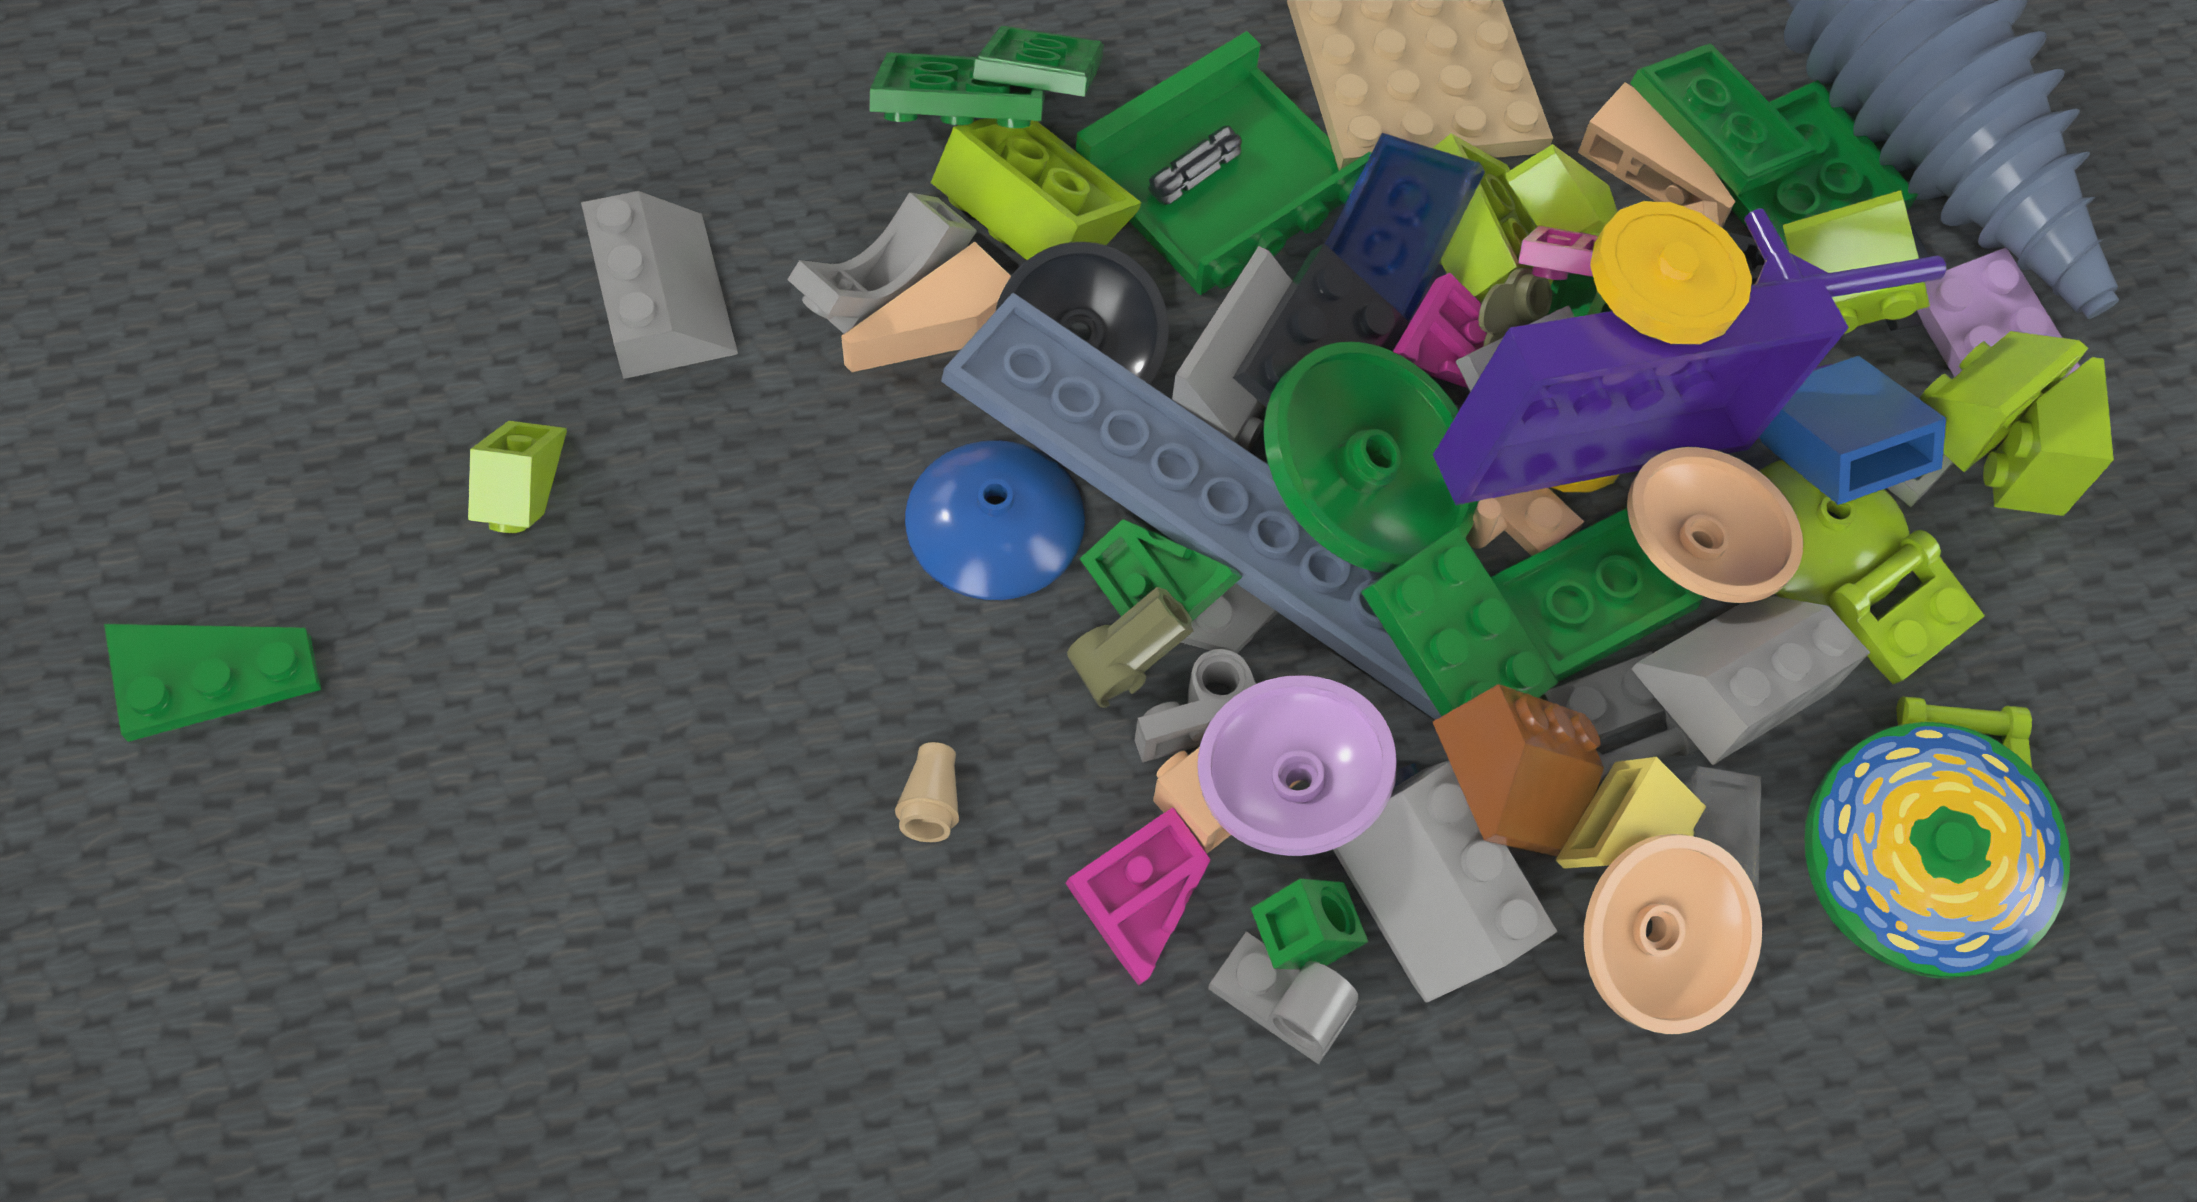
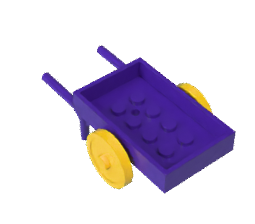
[1433,201,1946,505]

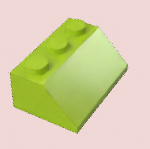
[931,118,1142,260]
[1399,133,1553,304]

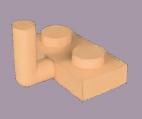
[1466,488,1584,556]

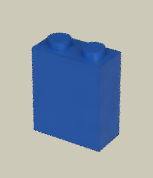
[1759,356,1946,505]

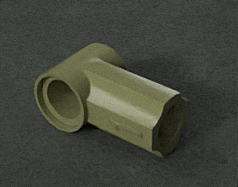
[1067,587,1194,708]

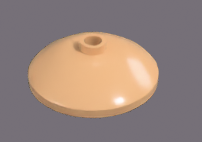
[1627,447,1803,603]
[1584,834,1762,1034]

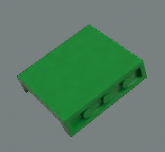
[1076,31,1375,295]

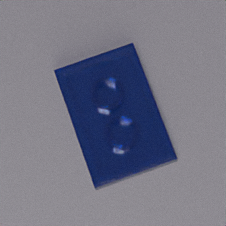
[1325,133,1485,321]

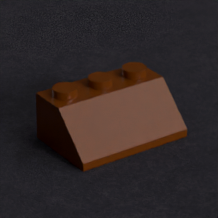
[1433,684,1604,856]

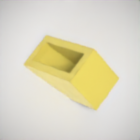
[1556,757,1706,868]

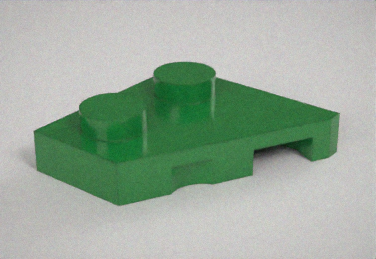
[1080,519,1242,622]

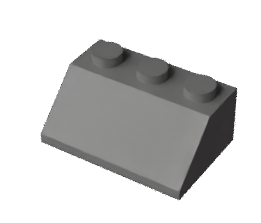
[581,191,738,379]
[1172,246,1292,452]
[1631,596,1870,765]
[1333,761,1557,1002]

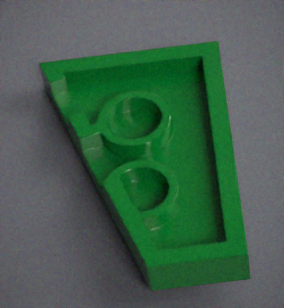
[104,624,321,742]

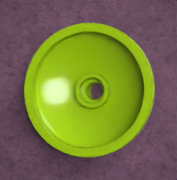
[1759,460,1910,612]

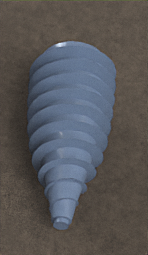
[1784,0,2119,319]

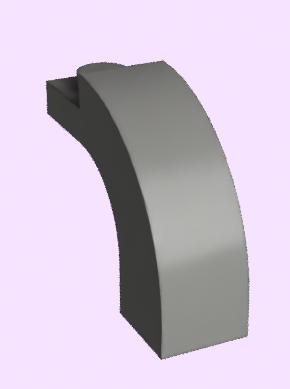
[787,192,977,334]

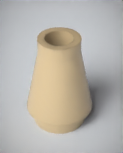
[895,742,959,842]

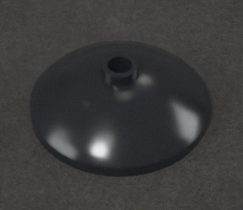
[995,242,1169,385]

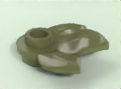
[1478,268,1552,346]

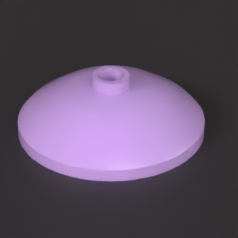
[1198,676,1397,856]

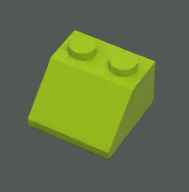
[1783,190,1930,334]
[1919,331,2088,472]
[1983,357,2114,516]

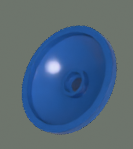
[905,441,1085,600]

